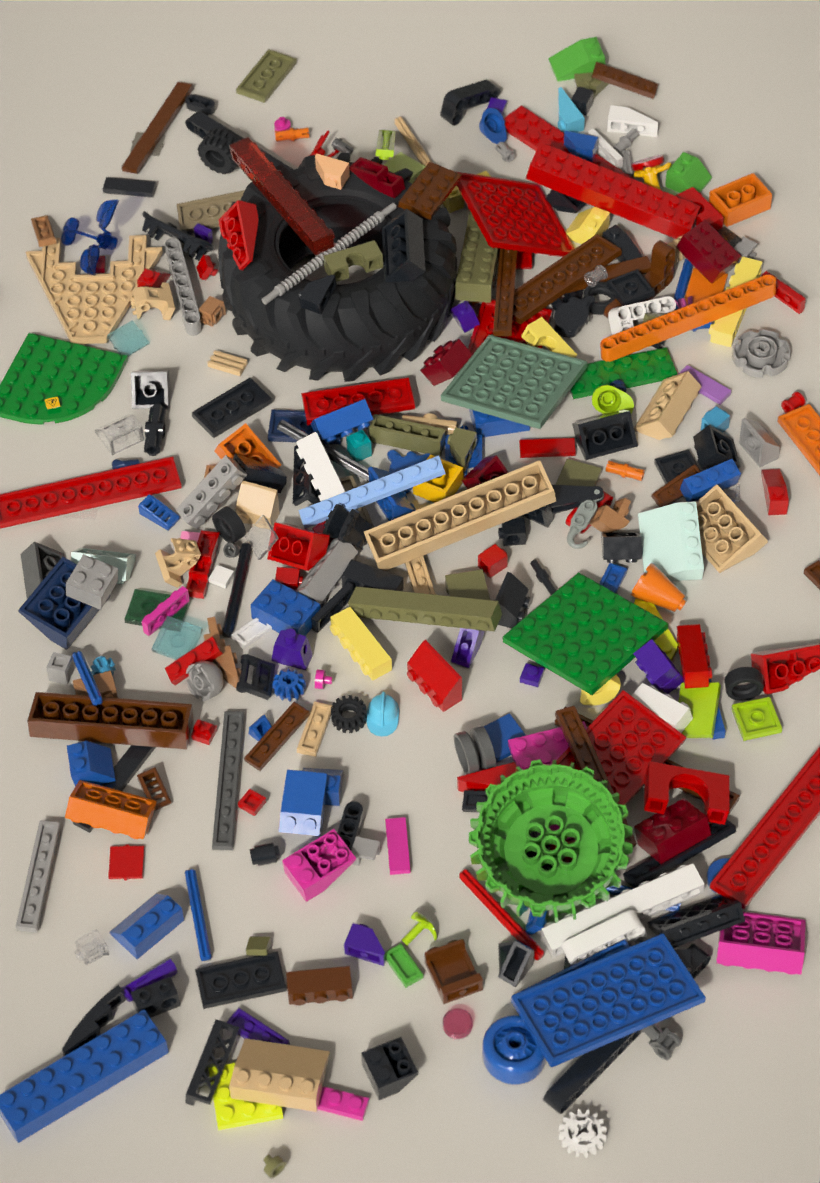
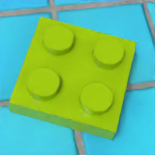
[731,697,782,741]

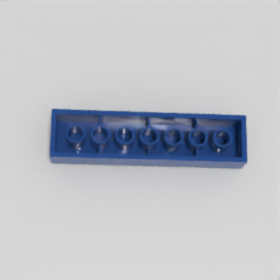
[0,1010,169,1143]

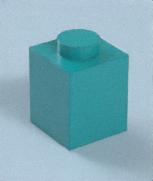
[346,430,372,462]

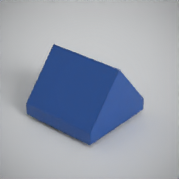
[248,715,272,742]

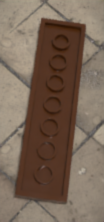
[513,234,622,325]

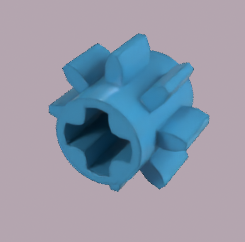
[90,656,116,676]

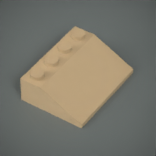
[696,484,768,573]
[229,1038,330,1112]

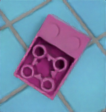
[282,829,356,902]

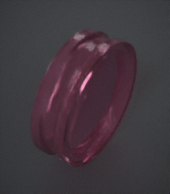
[443,1008,473,1039]

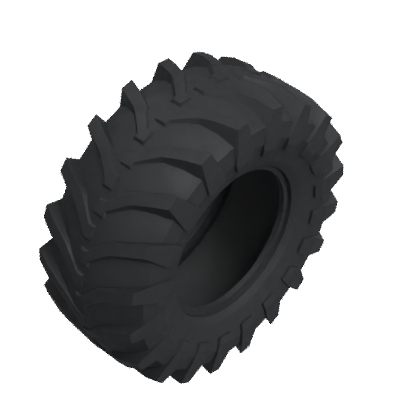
[218,153,457,382]

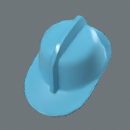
[367,691,399,737]

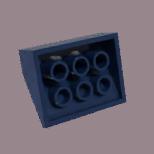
[18,557,111,650]

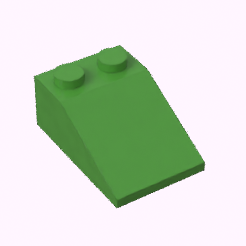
[549,37,605,82]

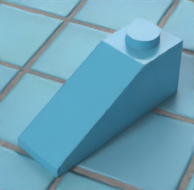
[557,87,585,133]

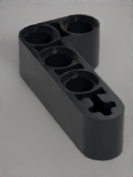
[440,79,500,126]

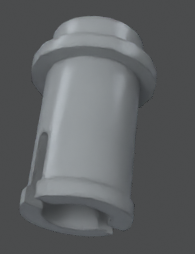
[496,142,515,162]

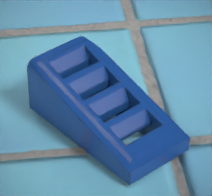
[138,494,180,531]

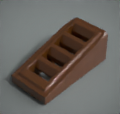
[137,767,172,811]

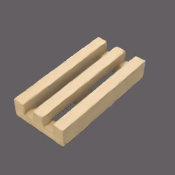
[207,350,248,376]

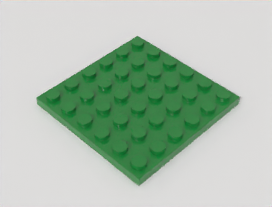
[502,572,668,695]

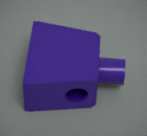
[271,629,313,671]

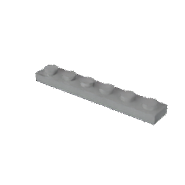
[16,821,61,933]

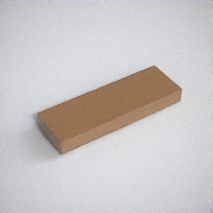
[31,215,56,247]

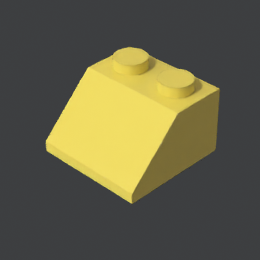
[566,207,610,244]

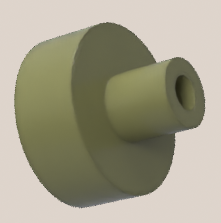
[263,1155,286,1178]

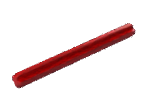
[459,869,545,960]

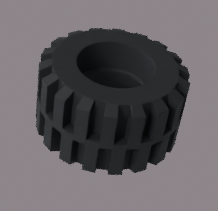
[197,128,244,174]

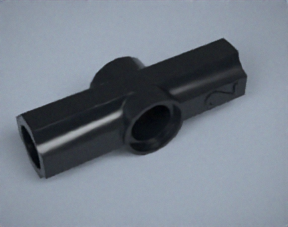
[144,404,166,456]

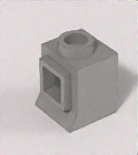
[734,237,757,263]

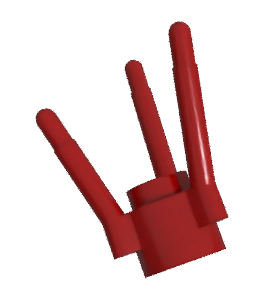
[309,131,340,158]

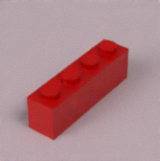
[677,624,712,689]

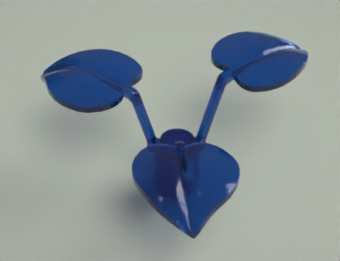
[61,199,119,276]

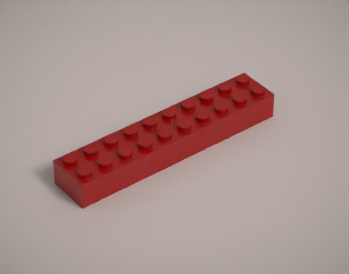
[525,142,700,239]

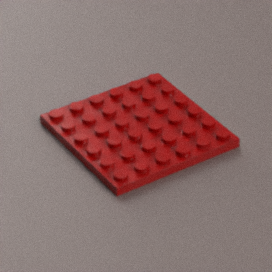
[455,171,575,257]

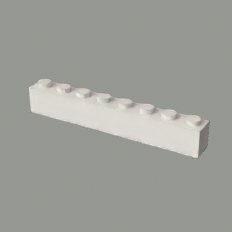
[541,863,704,958]

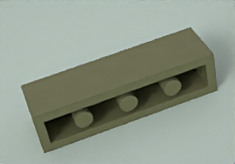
[369,414,445,457]

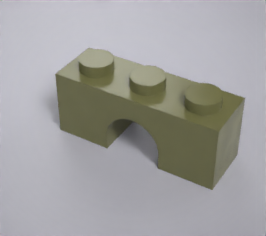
[323,240,383,282]

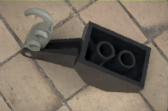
[522,484,604,549]

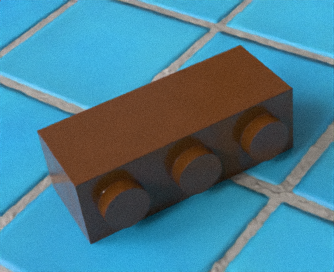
[286,966,353,1006]

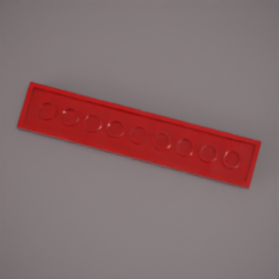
[504,105,636,180]
[0,456,182,529]
[709,747,820,909]

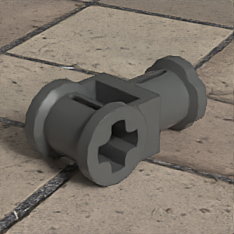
[639,1023,681,1060]

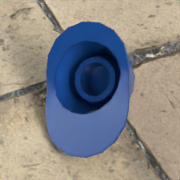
[479,108,507,144]

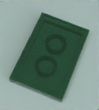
[124,589,191,632]

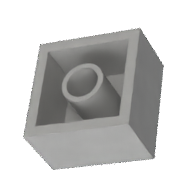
[66,554,118,610]

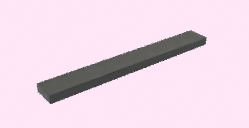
[212,711,245,850]

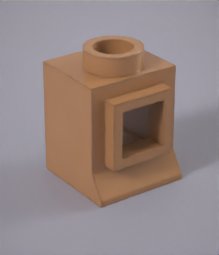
[198,296,226,327]

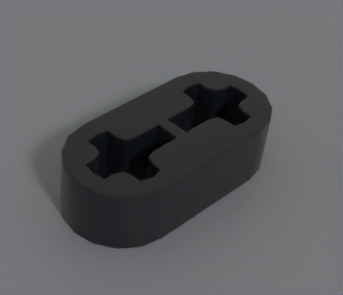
[185,94,215,115]

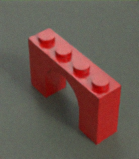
[644,761,729,825]

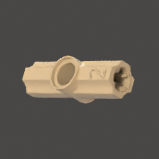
[402,413,458,436]

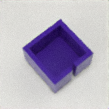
[633,639,684,694]

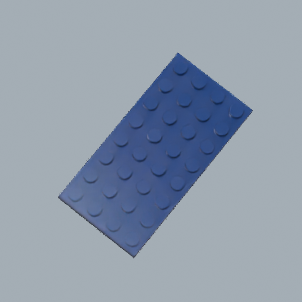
[511,934,706,1068]

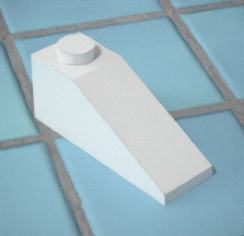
[607,105,658,137]

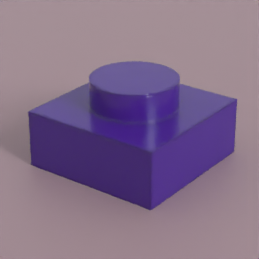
[194,224,213,244]
[520,663,544,687]

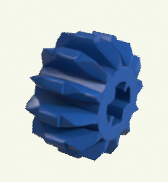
[272,668,306,702]

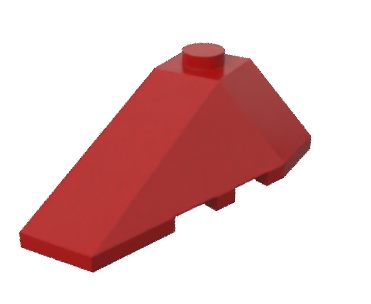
[219,200,259,270]
[751,643,820,694]

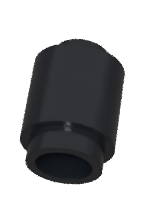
[249,842,280,866]

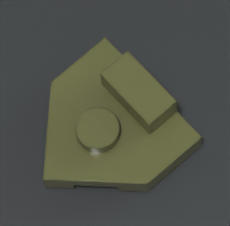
[574,72,609,99]

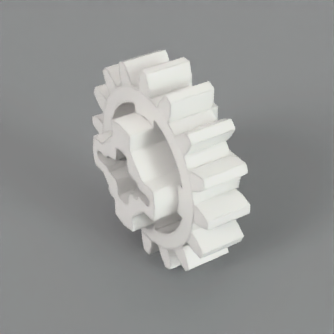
[559,1109,607,1158]

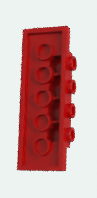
[301,377,415,425]

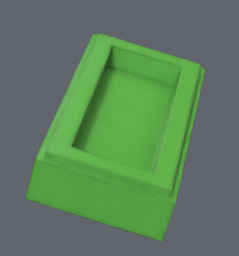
[385,943,424,988]

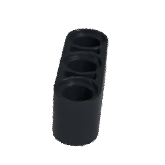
[338,801,364,851]

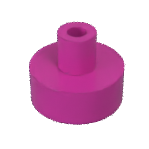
[274,117,291,131]
[315,669,332,689]

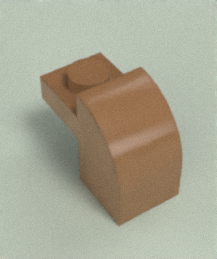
[590,498,631,533]

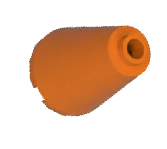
[631,563,686,612]

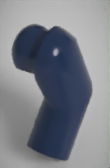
[112,459,140,469]

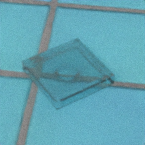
[152,616,203,660]

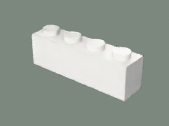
[296,432,346,501]

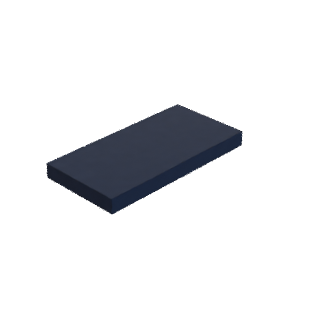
[268,409,341,445]

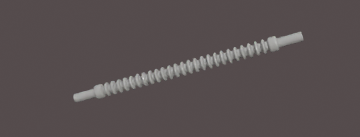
[262,203,397,305]

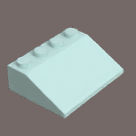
[638,502,704,581]

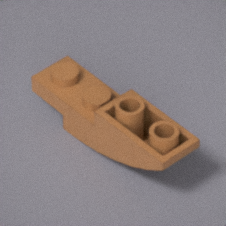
[203,617,241,688]

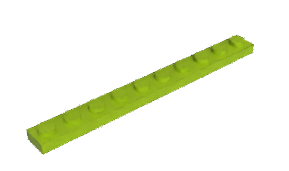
[376,130,396,160]

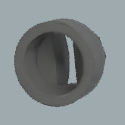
[223,543,240,558]

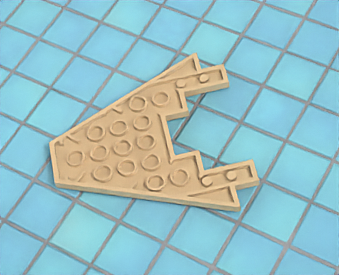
[26,235,163,344]

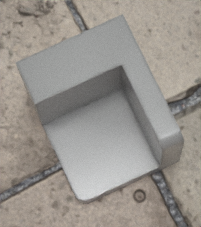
[46,652,73,685]
[351,836,380,866]

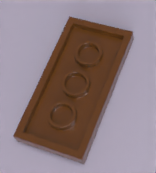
[398,162,461,220]

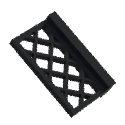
[647,895,745,948]

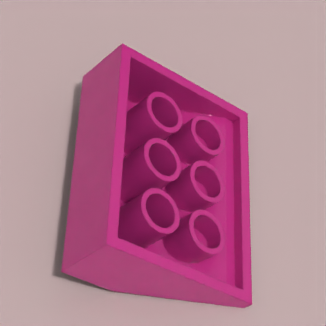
[716,912,806,975]

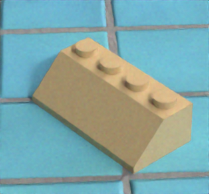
[634,371,702,440]

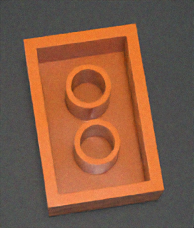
[709,173,772,227]

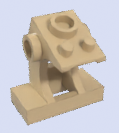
[130,282,175,320]
[155,538,201,588]

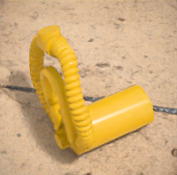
[634,162,672,190]

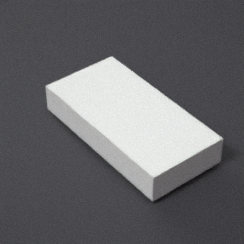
[231,618,272,649]

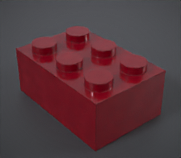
[676,220,741,284]
[634,798,711,864]

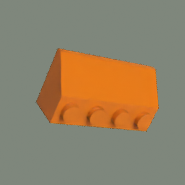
[65,780,157,839]

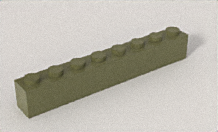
[348,587,502,632]

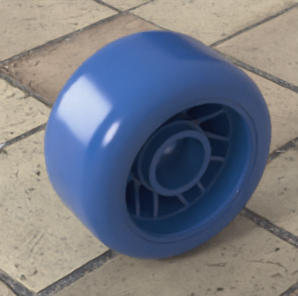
[482,1015,547,1085]

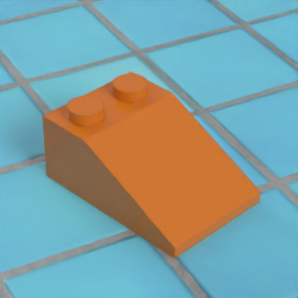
[214,423,281,468]

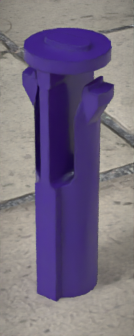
[121,958,178,1003]

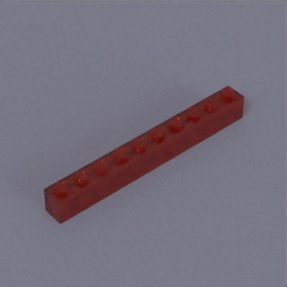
[230,137,335,255]

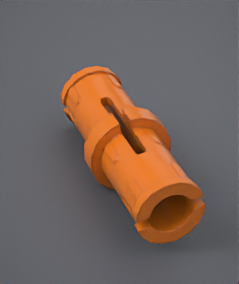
[275,127,309,142]
[606,460,645,481]

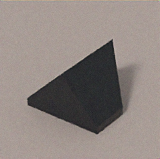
[498,939,534,987]

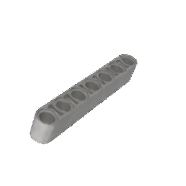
[165,238,202,336]

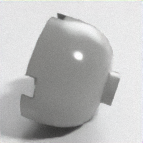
[186,661,223,701]

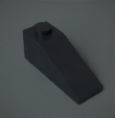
[602,224,643,262]

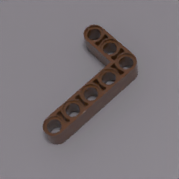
[604,240,676,319]

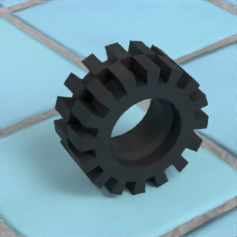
[331,695,367,733]

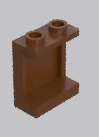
[424,939,483,1004]

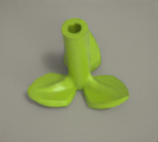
[402,912,437,946]

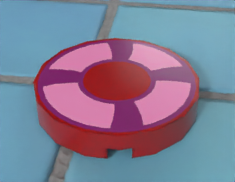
[631,155,665,171]

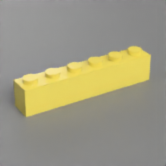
[709,257,762,347]

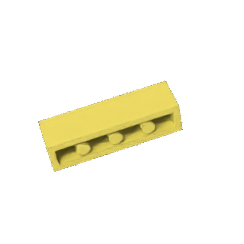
[329,607,392,681]

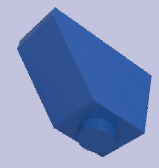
[564,131,598,163]

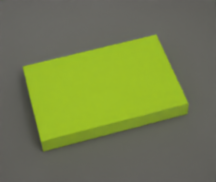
[678,682,721,738]

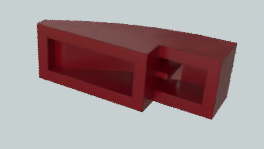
[349,157,405,198]

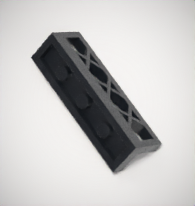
[293,445,321,506]
[185,1019,240,1106]

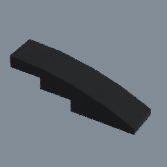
[62,985,126,1056]

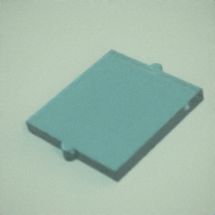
[107,320,149,356]

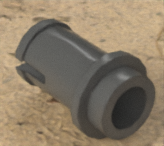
[331,138,354,154]

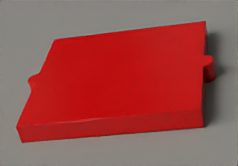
[108,844,144,881]

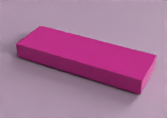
[385,817,410,875]

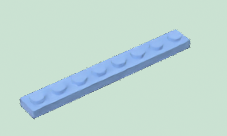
[298,455,446,529]

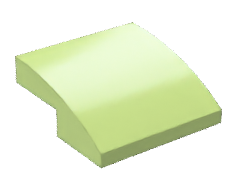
[384,152,426,184]

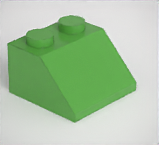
[665,152,712,193]

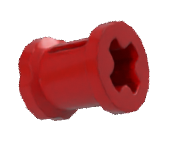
[781,392,806,413]

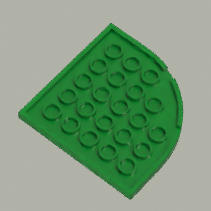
[0,333,128,425]

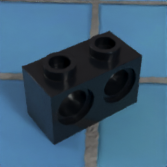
[131,977,180,1018]

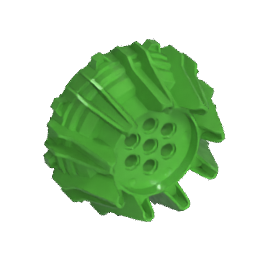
[469,760,633,923]

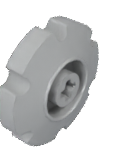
[732,329,791,378]

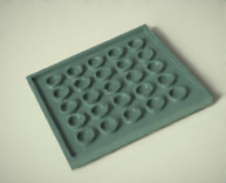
[441,335,587,429]

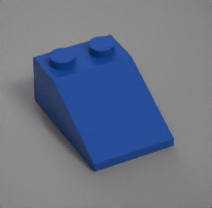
[279,769,328,836]

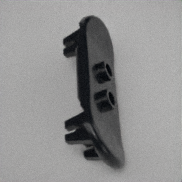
[142,211,215,261]

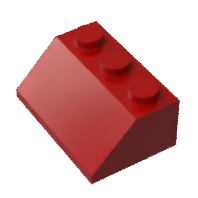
[267,522,330,571]
[407,640,462,712]

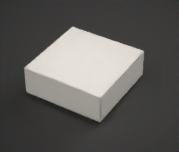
[208,565,234,589]

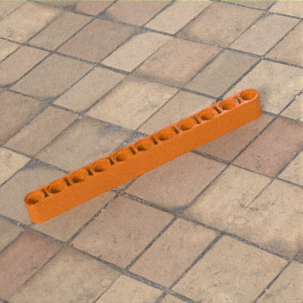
[600,275,776,362]

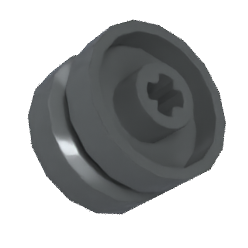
[454,725,496,775]

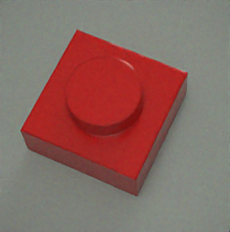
[238,788,266,816]

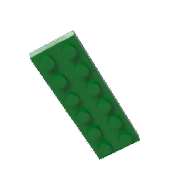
[570,348,677,399]

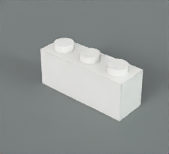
[632,683,693,733]

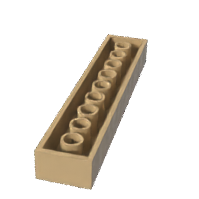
[364,460,556,571]

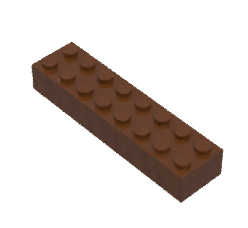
[27,692,194,750]

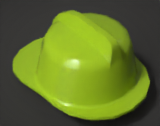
[592,385,634,415]

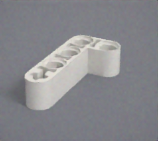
[608,296,676,335]
[561,910,647,966]

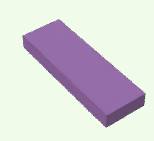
[677,365,731,405]

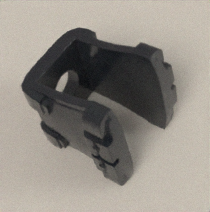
[323,504,373,549]

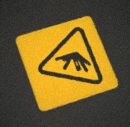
[45,397,60,409]

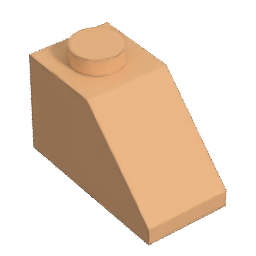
[315,154,350,190]

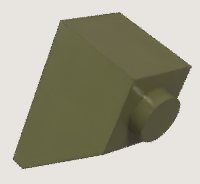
[448,427,477,471]

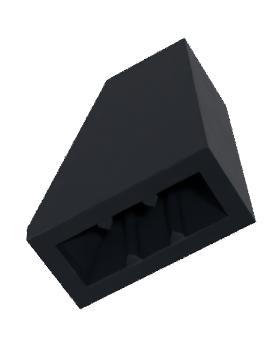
[233,453,287,494]

